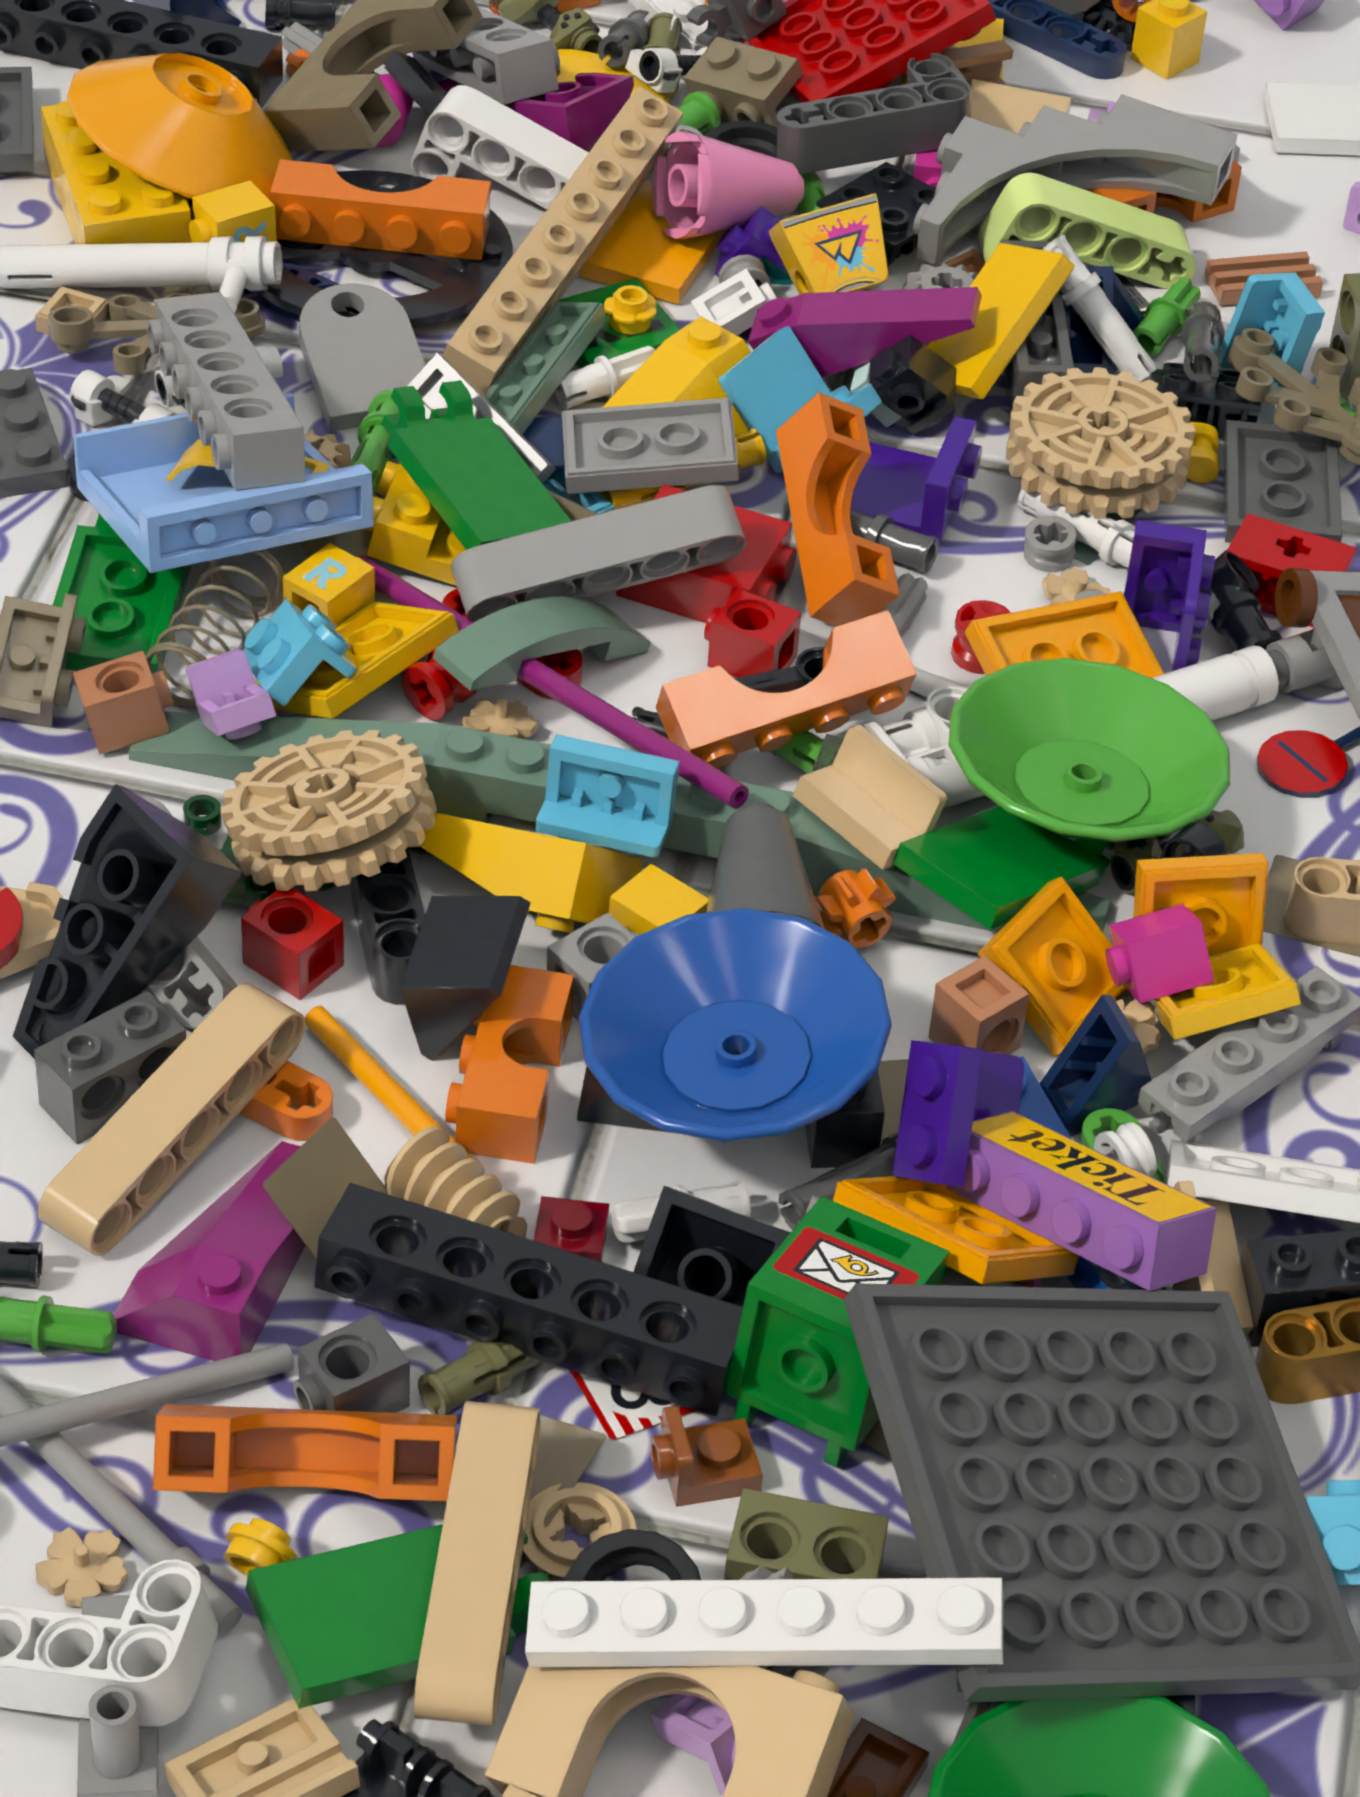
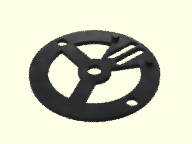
[256,170,513,328]

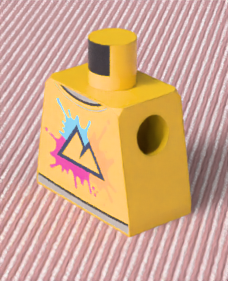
[769,193,888,295]

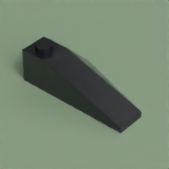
[12,784,242,1059]

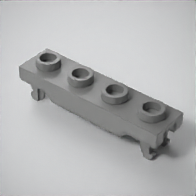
[1138,966,1360,1143]

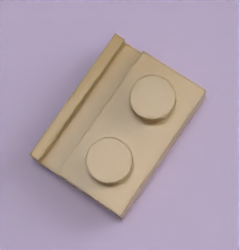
[164,1698,360,1797]

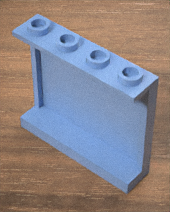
[73,393,374,573]

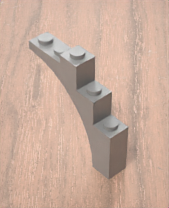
[913,94,1238,265]

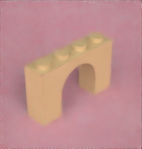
[484,1665,856,1797]

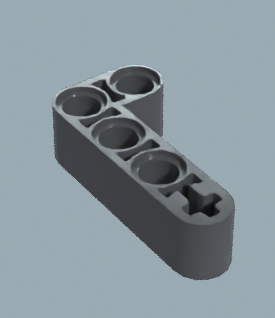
[777,53,972,174]

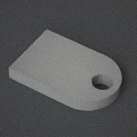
[299,283,425,432]

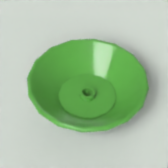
[949,658,1231,842]

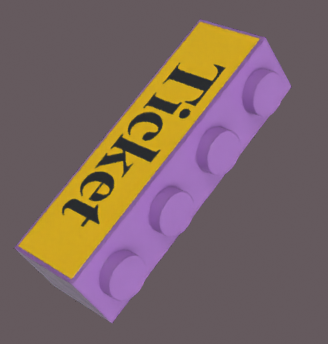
[947,1111,1217,1291]

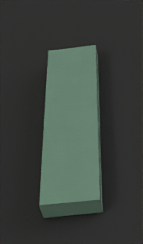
[484,301,607,435]

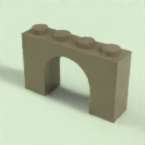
[263,0,483,152]

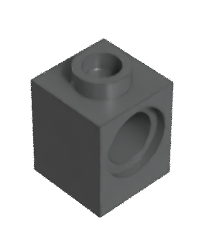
[293,1313,410,1413]

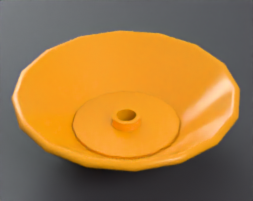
[67,53,293,200]

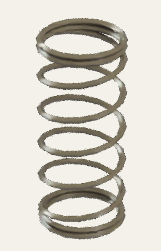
[145,549,285,708]

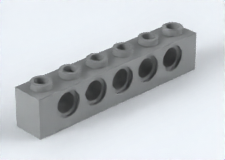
[147,292,305,490]

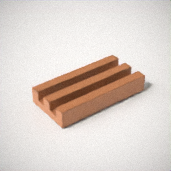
[1204,251,1323,306]

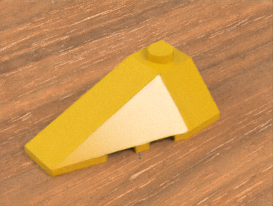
[603,316,750,436]
[420,812,643,933]

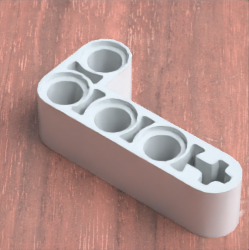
[410,85,589,209]
[0,1559,218,1727]

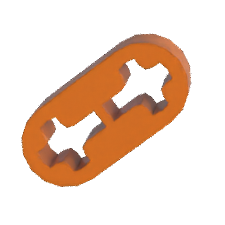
[239,1061,333,1141]

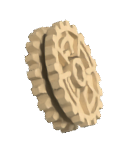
[1006,367,1195,519]
[220,730,437,891]

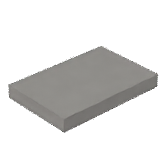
[562,398,739,494]

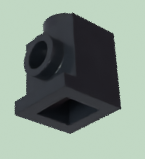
[869,335,956,434]

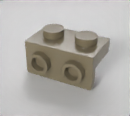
[684,37,803,127]
[0,593,87,728]

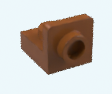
[650,1406,763,1507]

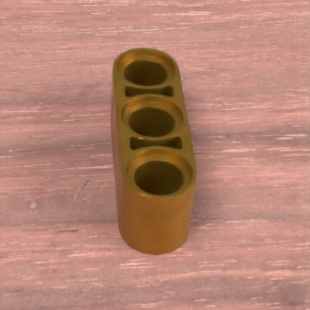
[1255,1297,1360,1404]

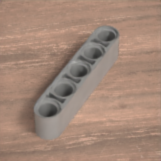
[451,485,747,622]

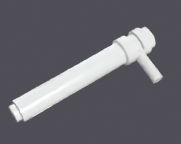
[0,236,283,313]

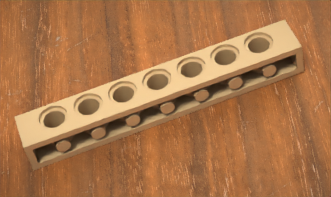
[442,86,684,396]

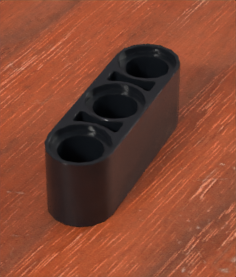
[351,848,425,1005]

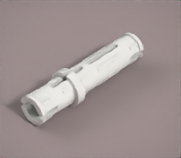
[1041,234,1158,382]
[1018,489,1135,568]

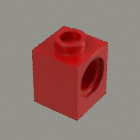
[704,588,801,678]
[241,888,344,1000]

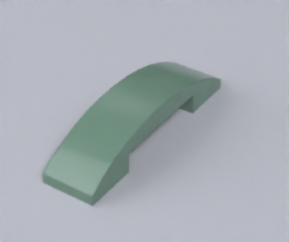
[433,596,651,691]

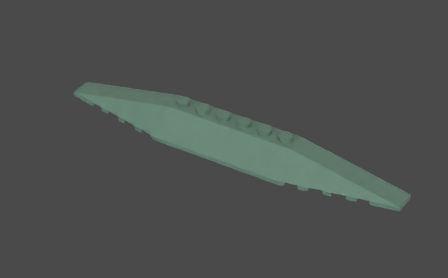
[128,712,1110,933]

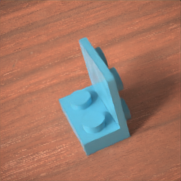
[719,326,882,474]

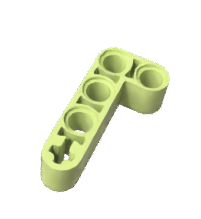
[978,173,1196,289]

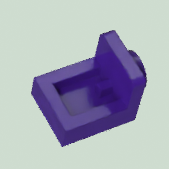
[715,206,787,277]

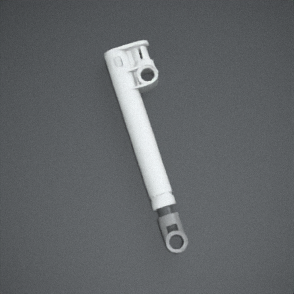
[861,626,1344,810]

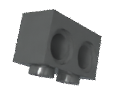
[34,990,186,1144]

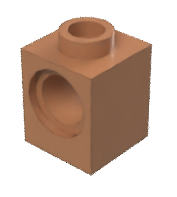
[73,651,174,755]
[928,956,1029,1055]

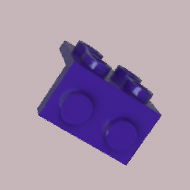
[850,416,982,542]
[1124,520,1215,671]
[892,1040,1025,1187]

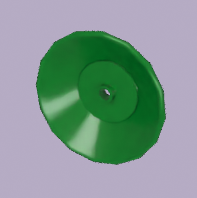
[928,1696,1271,1797]

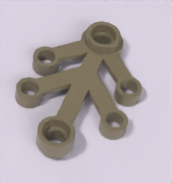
[48,292,266,375]
[1227,328,1360,465]

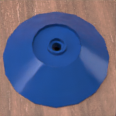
[578,908,892,1142]

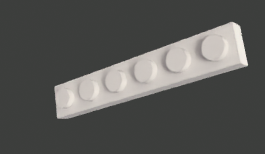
[525,1578,1004,1667]

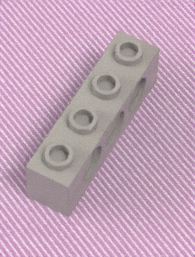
[412,6,560,105]

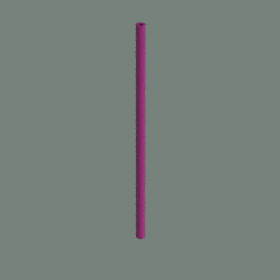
[355,556,749,809]

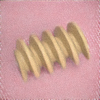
[384,1125,527,1238]

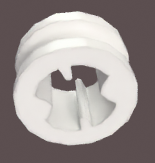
[1094,1122,1157,1178]

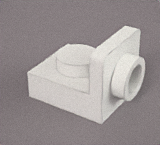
[691,268,776,335]

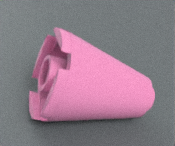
[652,131,804,239]

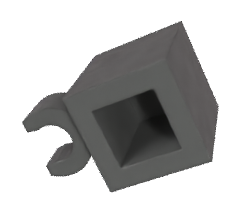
[686,0,787,47]

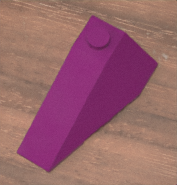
[438,72,634,152]
[748,287,982,377]
[114,1141,306,1361]

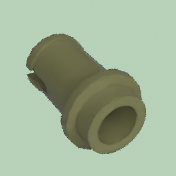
[642,12,682,55]

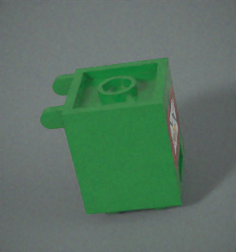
[725,1196,950,1468]

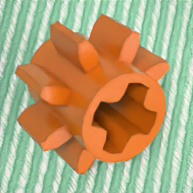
[816,869,896,948]

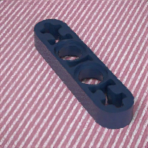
[987,0,1127,80]

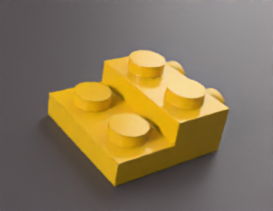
[364,461,466,586]

